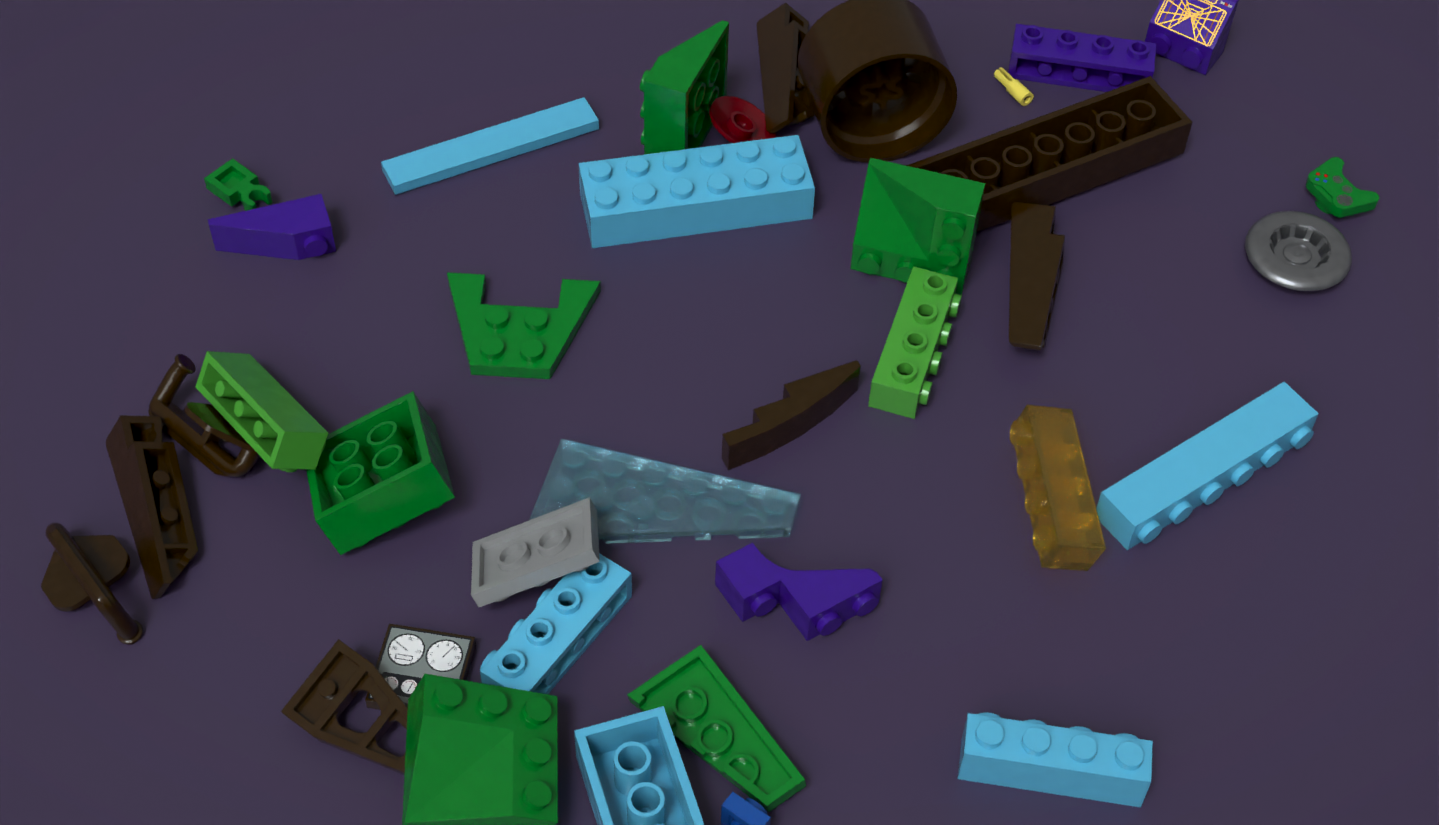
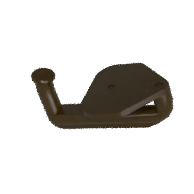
[148,354,259,477]
[41,522,143,645]

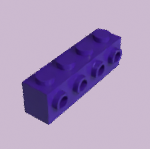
[1008,24,1156,92]

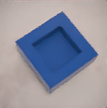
[721,792,771,825]

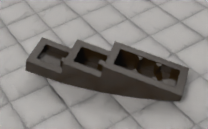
[722,360,861,470]

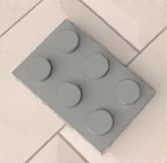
[471,497,600,607]

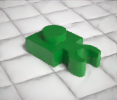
[204,158,273,211]

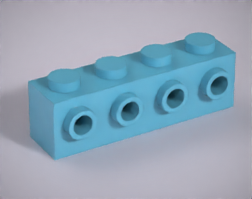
[480,553,632,694]
[958,712,1153,808]

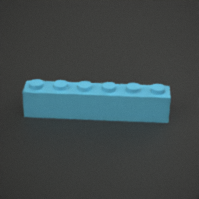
[1094,382,1319,550]

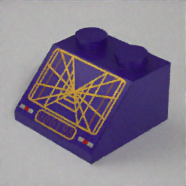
[1145,0,1239,76]

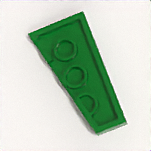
[627,645,806,812]

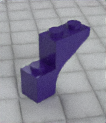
[715,542,883,641]

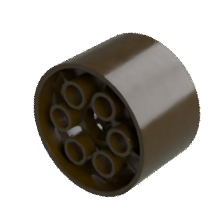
[798,0,957,163]

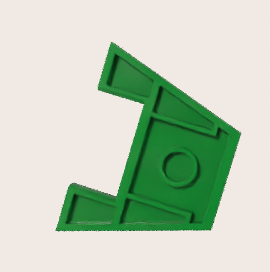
[447,272,601,379]

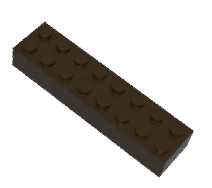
[906,76,1193,232]

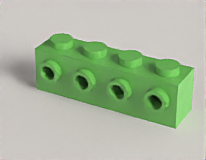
[868,266,962,419]
[195,351,328,472]

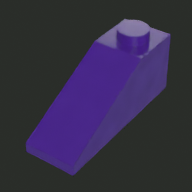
[207,194,336,260]

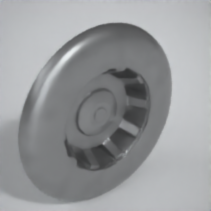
[1245,211,1352,291]

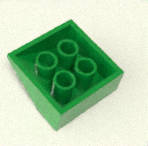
[640,20,729,154]
[850,158,986,295]
[306,391,455,555]
[402,674,558,825]

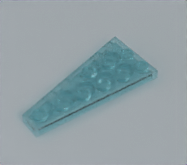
[529,438,801,544]

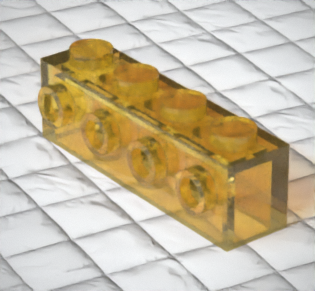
[1010,405,1106,571]

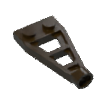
[281,639,408,775]

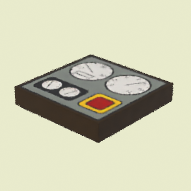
[365,624,476,710]

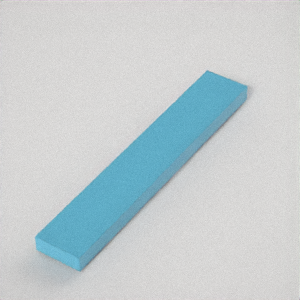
[381,97,599,195]

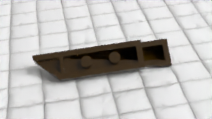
[757,2,814,133]
[1009,202,1065,350]
[106,415,198,599]

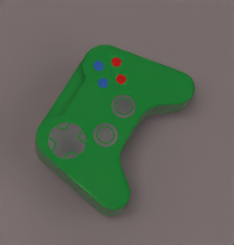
[1305,157,1379,218]

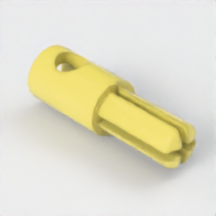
[994,67,1034,106]

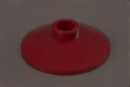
[709,96,776,143]

